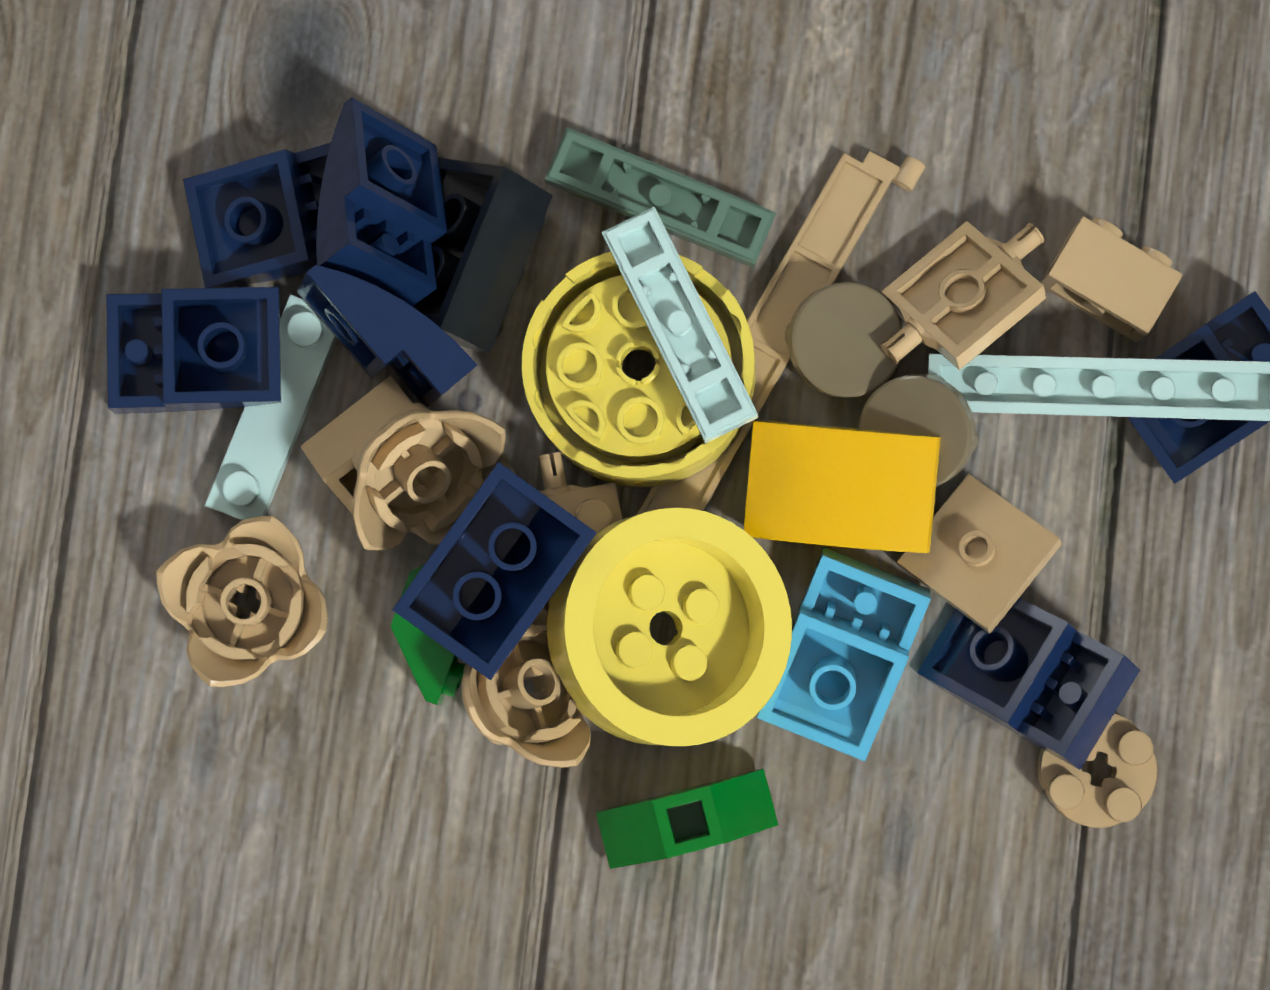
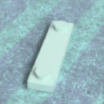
[602,207,759,444]
[205,294,337,520]

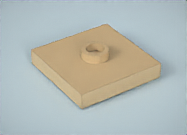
[897,474,1062,634]

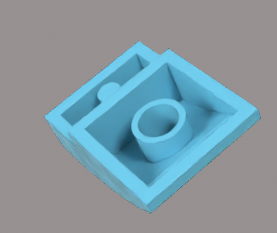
[757,547,931,761]

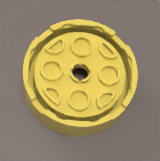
[522,252,756,487]
[547,508,792,746]

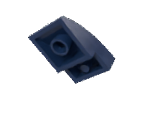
[316,97,447,307]
[183,142,331,288]
[297,265,477,407]
[106,287,282,414]
[1128,291,1270,484]
[917,598,1140,770]

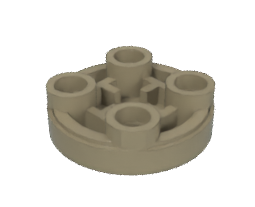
[785,282,902,398]
[859,374,978,487]

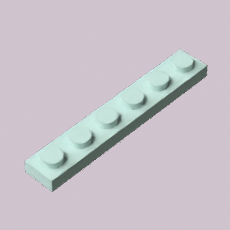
[928,354,1270,421]

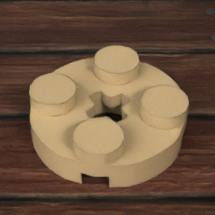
[1037,714,1157,828]

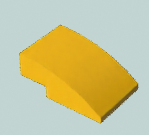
[744,421,941,553]

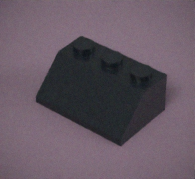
[413,157,553,353]

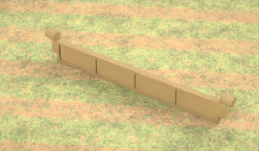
[636,151,925,515]

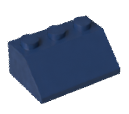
[392,462,597,680]

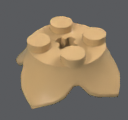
[352,403,506,551]
[156,516,328,687]
[462,607,591,768]

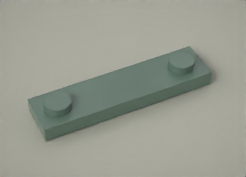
[545,127,776,268]

